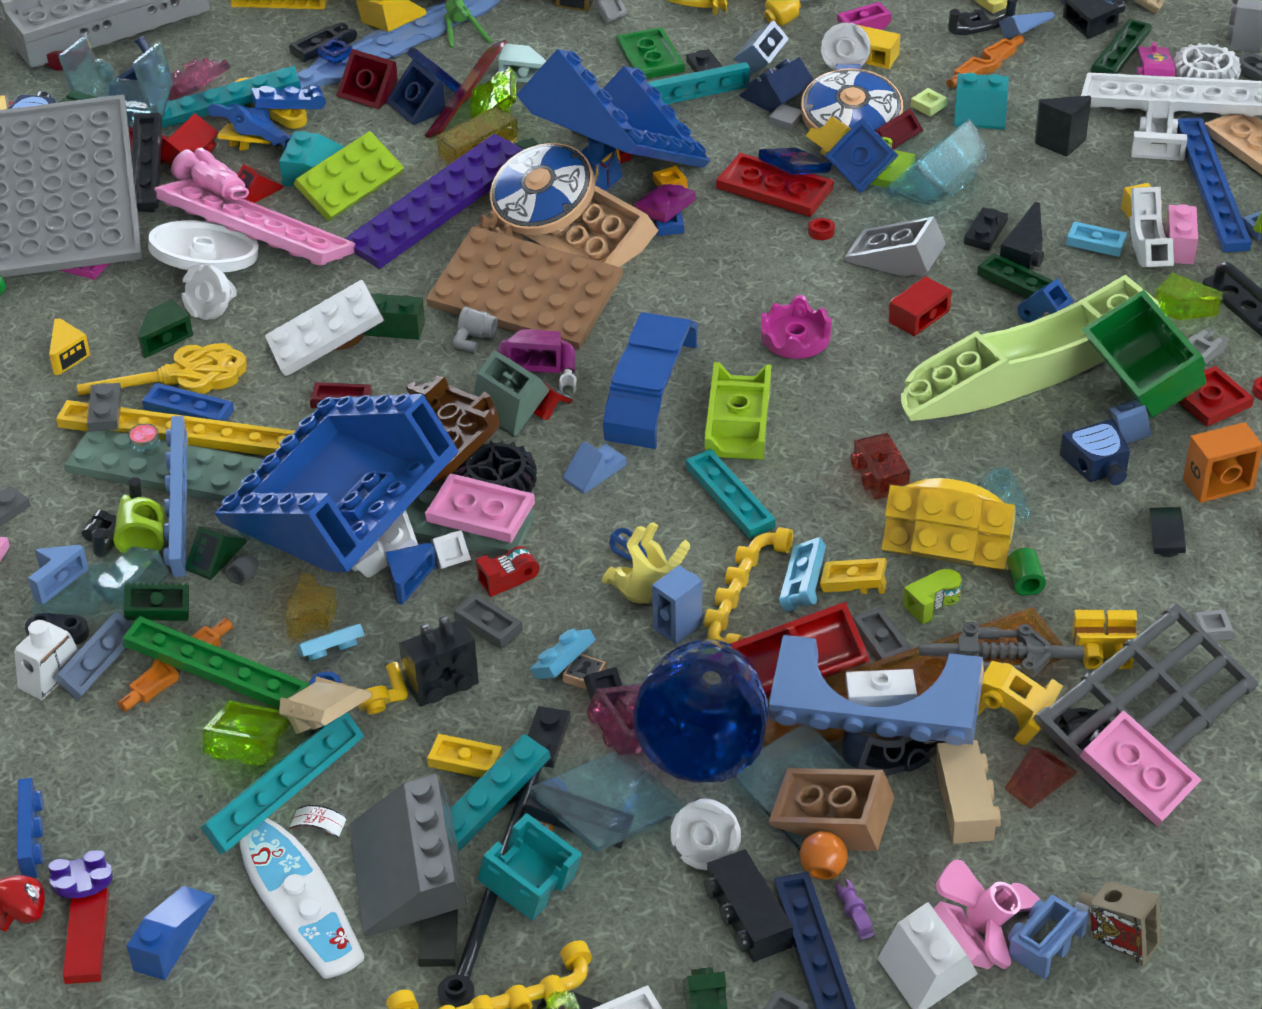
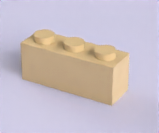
[935,740,1001,843]

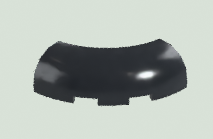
[842,732,946,775]

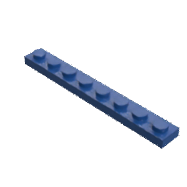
[1177,117,1252,252]

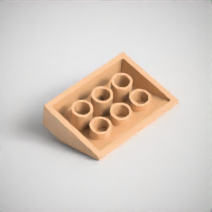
[524,185,658,267]

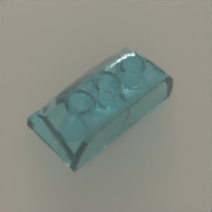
[884,119,988,205]

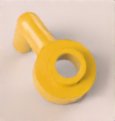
[358,662,408,715]

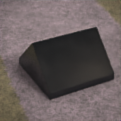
[1034,95,1091,157]

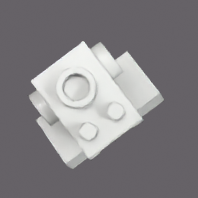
[1131,98,1187,161]

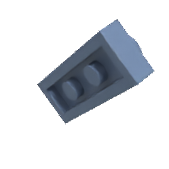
[53,611,132,700]

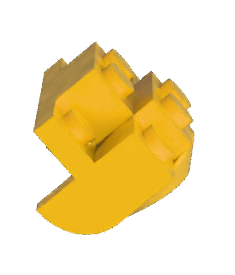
[881,478,1016,571]

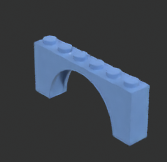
[769,635,984,746]

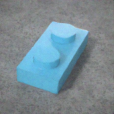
[1066,222,1127,257]
[295,623,365,661]
[530,629,596,679]

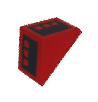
[237,164,283,203]

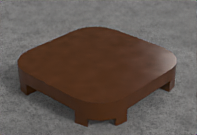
[406,375,500,484]

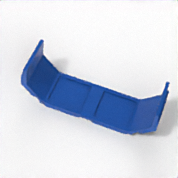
[603,312,698,449]

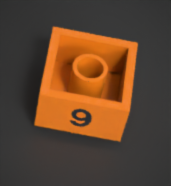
[1183,422,1262,503]

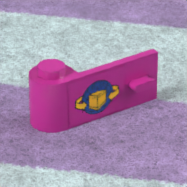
[1136,42,1175,77]

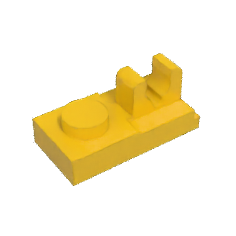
[820,558,887,594]

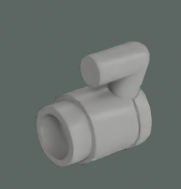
[452,307,498,353]

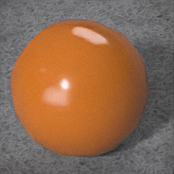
[799,831,848,880]

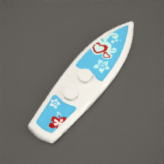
[240,818,365,979]

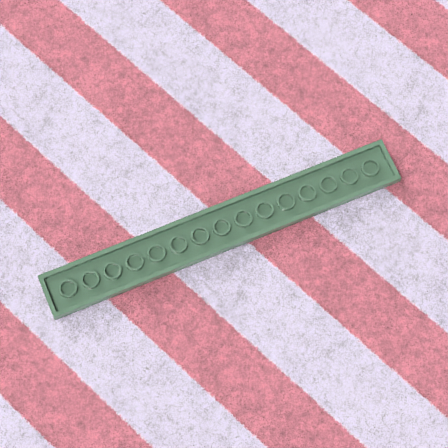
[64,429,535,556]

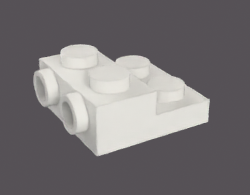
[351,510,418,578]

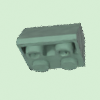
[474,350,550,436]

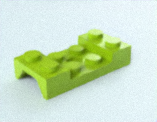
[705,362,772,460]

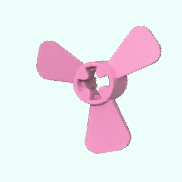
[936,860,1042,969]

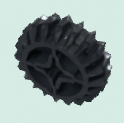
[456,440,537,493]

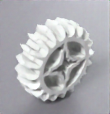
[1173,43,1241,80]

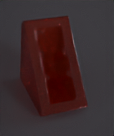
[1005,747,1077,809]

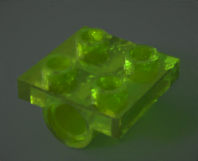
[470,67,516,127]

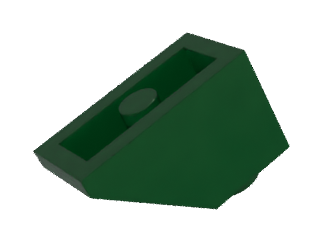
[138,299,193,358]

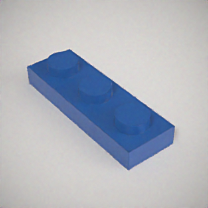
[142,383,234,421]
[17,777,44,878]

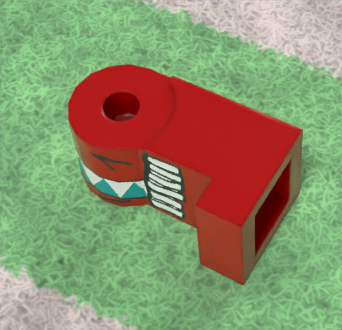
[476,546,540,597]

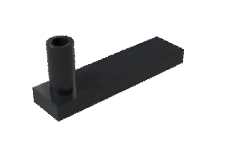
[132,112,164,209]

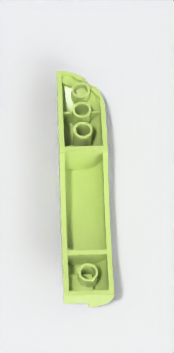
[901,275,1160,421]

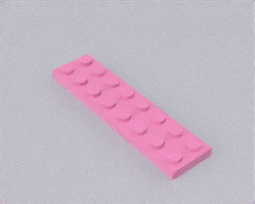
[155,178,356,265]

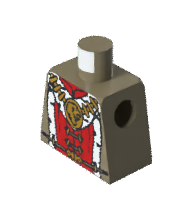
[1075,882,1161,966]

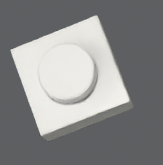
[430,530,471,569]

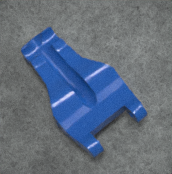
[208,103,292,150]

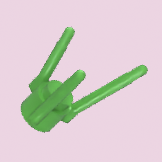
[444,0,492,48]

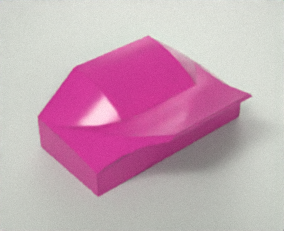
[837,2,892,30]

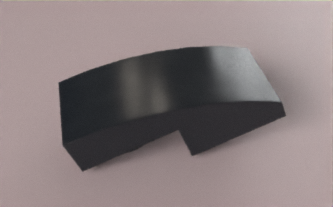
[1149,507,1186,557]

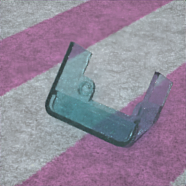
[58,36,173,128]

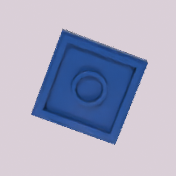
[825,118,899,193]

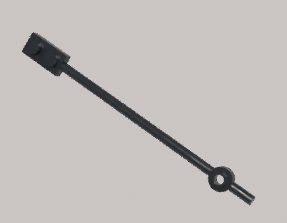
[438,706,570,1008]

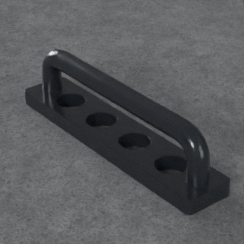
[1202,262,1262,337]

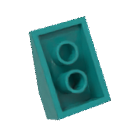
[279,131,345,187]

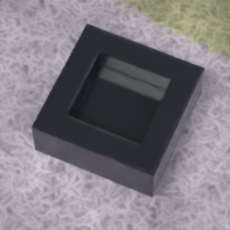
[583,667,627,709]

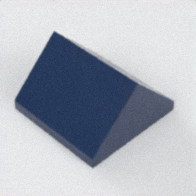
[386,59,445,125]

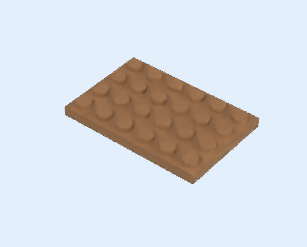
[426,226,623,350]

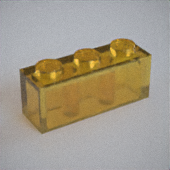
[437,107,518,164]

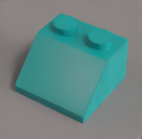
[954,73,1009,130]

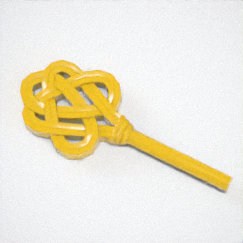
[77,343,247,396]

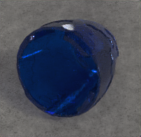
[633,639,769,783]

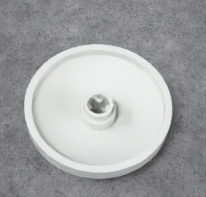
[148,220,259,272]

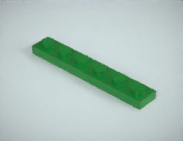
[122,616,310,709]

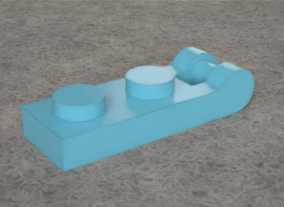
[780,537,826,613]

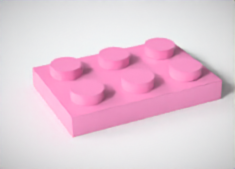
[425,473,535,543]
[1079,710,1201,827]

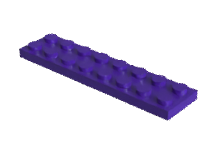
[344,134,525,269]

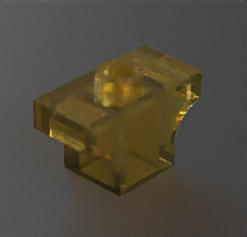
[285,572,338,639]

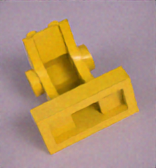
[978,661,1063,746]

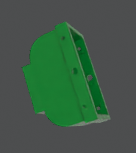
[1082,289,1206,418]

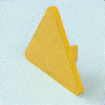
[217,123,271,151]

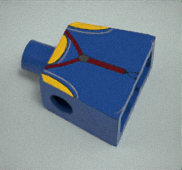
[581,137,622,191]

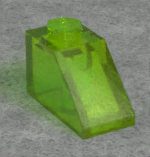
[1155,272,1223,320]

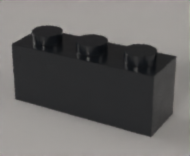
[704,849,793,962]

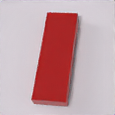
[63,887,109,984]

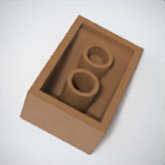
[769,768,895,851]

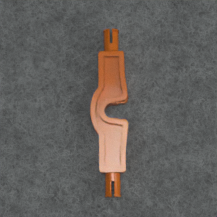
[946,35,1024,89]
[117,618,233,712]

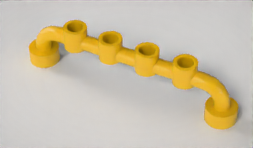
[704,527,793,658]
[386,940,592,1009]

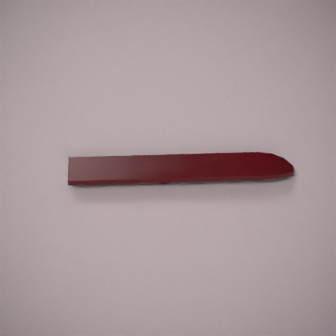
[425,40,508,138]

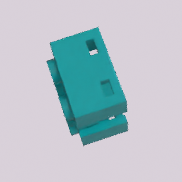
[477,813,582,921]

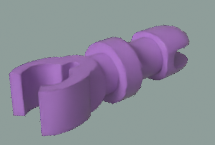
[836,879,875,940]

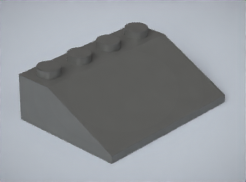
[350,773,467,936]

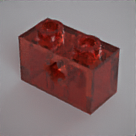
[850,433,910,500]

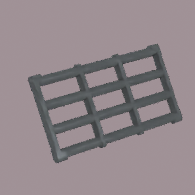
[1033,603,1258,804]

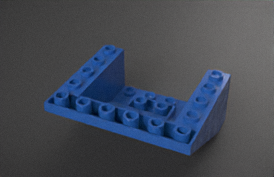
[516,49,711,168]
[215,393,459,572]

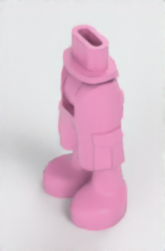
[171,148,249,200]

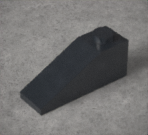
[1000,202,1044,270]

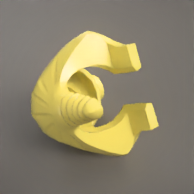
[601,522,690,604]

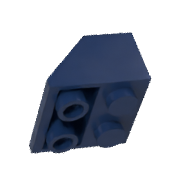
[739,57,813,112]

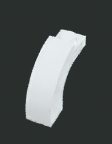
[1130,186,1174,268]

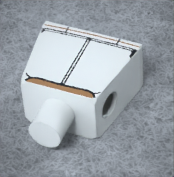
[14,620,78,701]

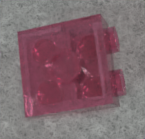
[161,57,231,101]
[587,683,682,755]

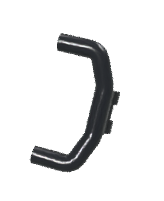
[948,0,1017,35]
[82,477,142,558]

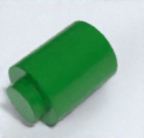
[1007,548,1046,596]

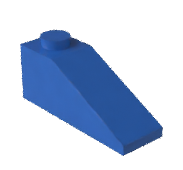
[126,886,215,980]

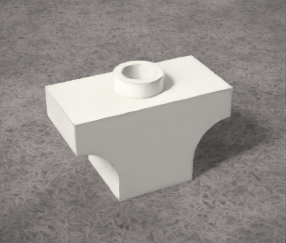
[846,669,917,707]

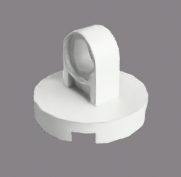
[821,22,871,70]
[181,265,236,320]
[671,799,741,870]

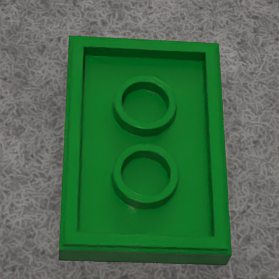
[616,27,685,79]

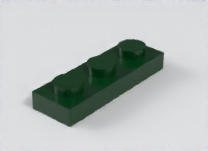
[977,253,1053,298]

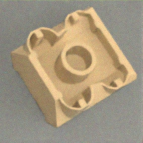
[279,676,371,734]

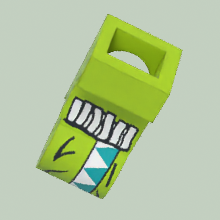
[903,569,962,625]

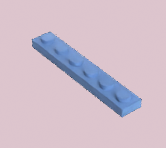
[164,416,188,577]

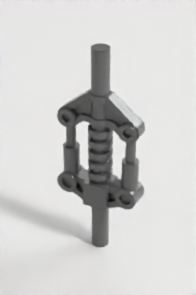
[918,622,1084,679]

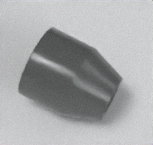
[226,555,259,586]

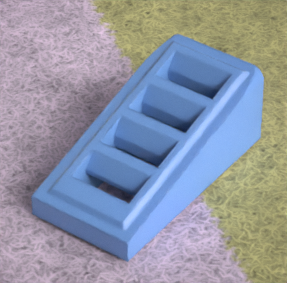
[999,12,1055,39]

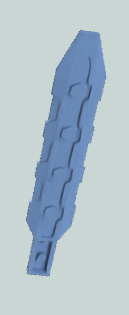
[297,0,501,89]

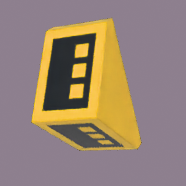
[49,318,91,375]

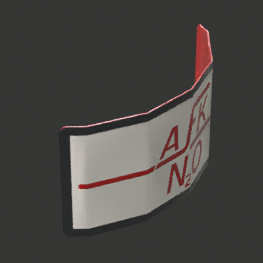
[288,805,347,839]

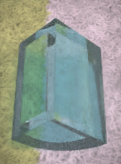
[92,546,170,611]

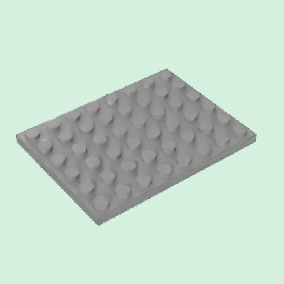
[0,94,143,277]

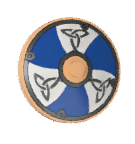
[801,69,903,130]
[490,143,595,235]

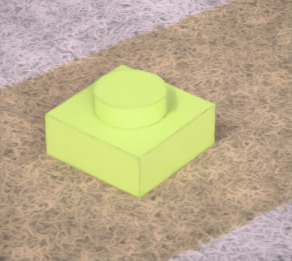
[911,88,947,117]

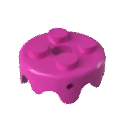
[761,295,832,359]

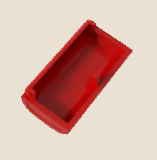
[725,601,871,707]

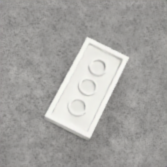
[265,280,384,376]

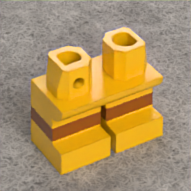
[1071,610,1138,669]

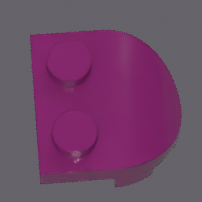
[632,184,696,223]

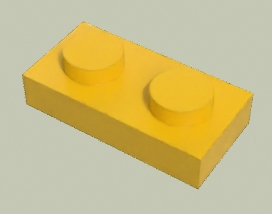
[427,733,503,778]

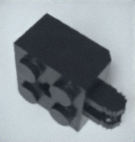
[399,616,479,707]

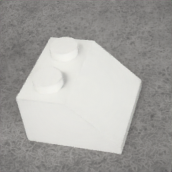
[878,902,978,1009]

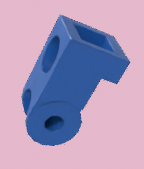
[1017,278,1074,323]

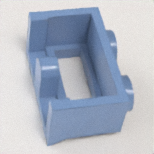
[1008,894,1089,979]

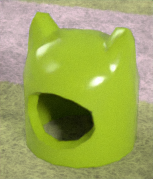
[113,494,167,558]

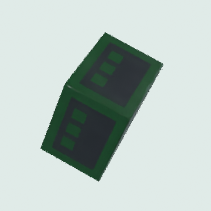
[185,526,247,580]

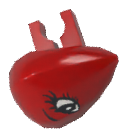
[0,875,45,932]

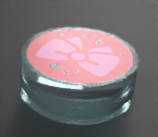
[128,424,160,451]

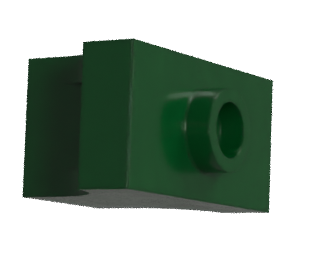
[682,967,728,1009]

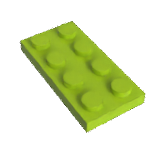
[294,131,405,221]

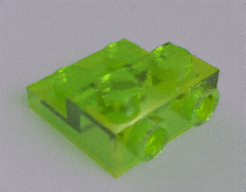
[203,701,291,765]

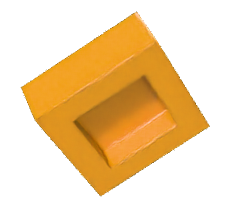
[653,166,688,188]

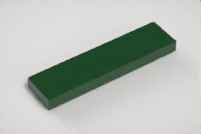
[1091,19,1152,74]

